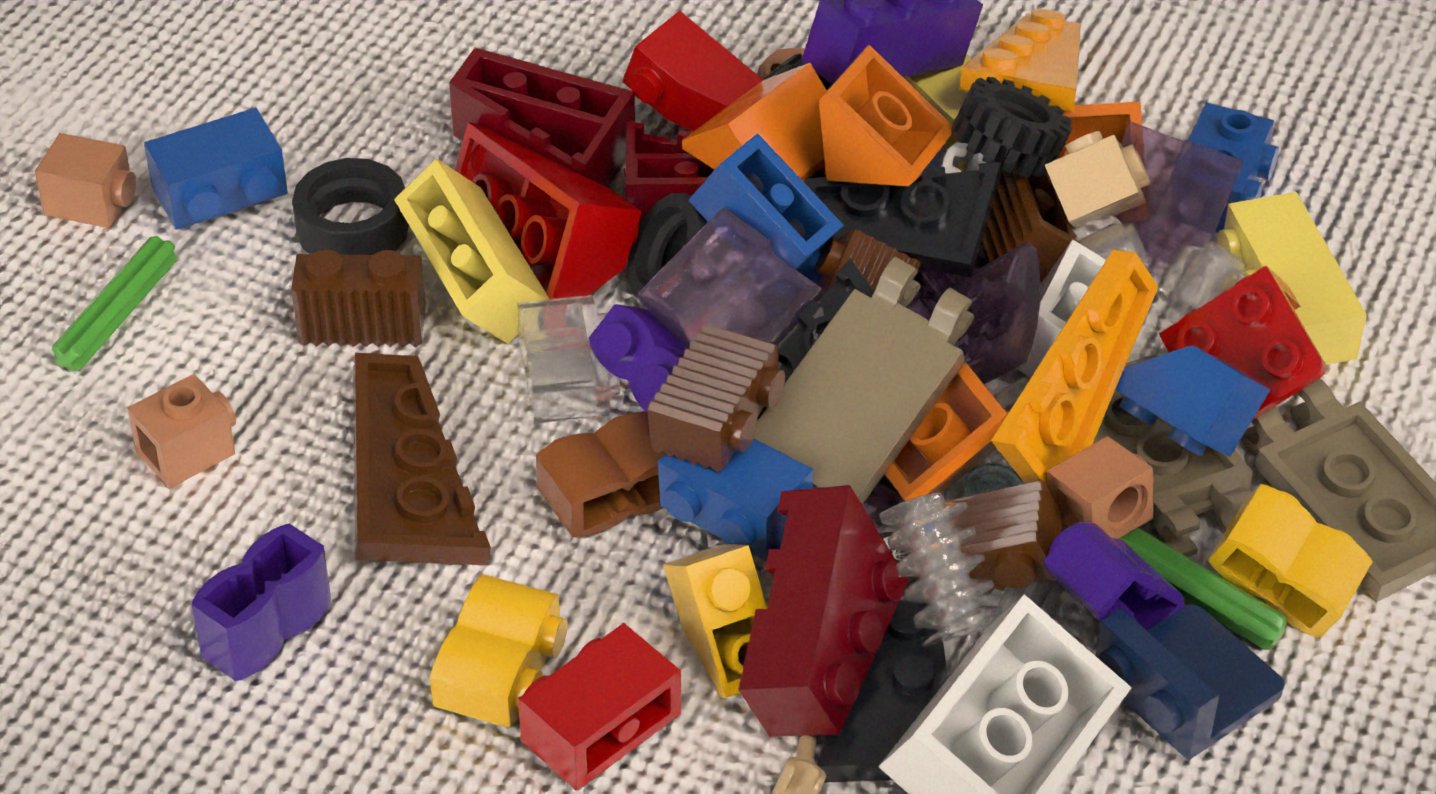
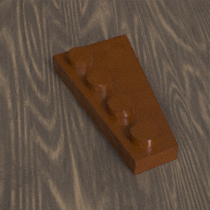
[353,353,491,565]

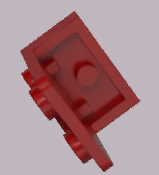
[1159,265,1326,421]

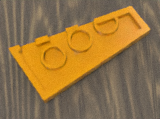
[959,9,1081,112]
[991,249,1158,486]

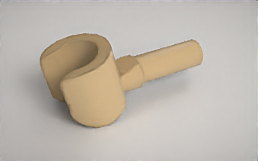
[772,735,827,794]

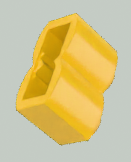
[1208,484,1373,638]
[430,574,568,728]

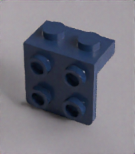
[1095,604,1285,761]

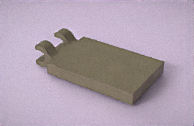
[754,257,974,505]
[1093,354,1252,557]
[1241,379,1436,602]

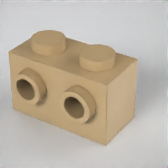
[1045,131,1151,231]

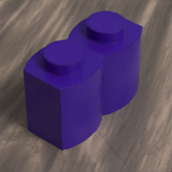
[589,304,691,413]
[1044,522,1184,630]
[191,523,331,681]

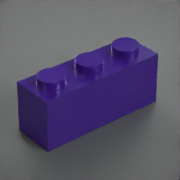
[801,0,983,85]

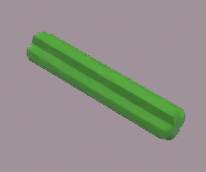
[52,236,177,372]
[1119,528,1287,650]

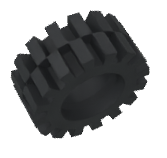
[952,77,1072,178]

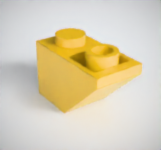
[663,544,767,698]

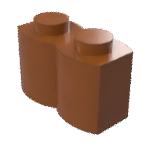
[536,411,665,537]

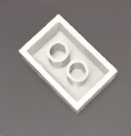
[879,594,1131,794]

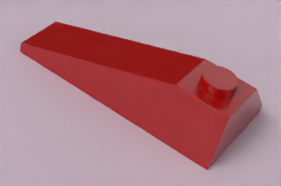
[622,10,826,178]
[455,122,641,320]

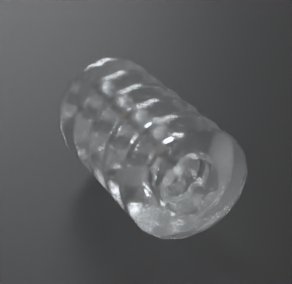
[879,492,1003,647]

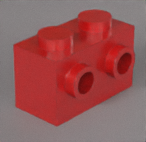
[518,623,681,791]

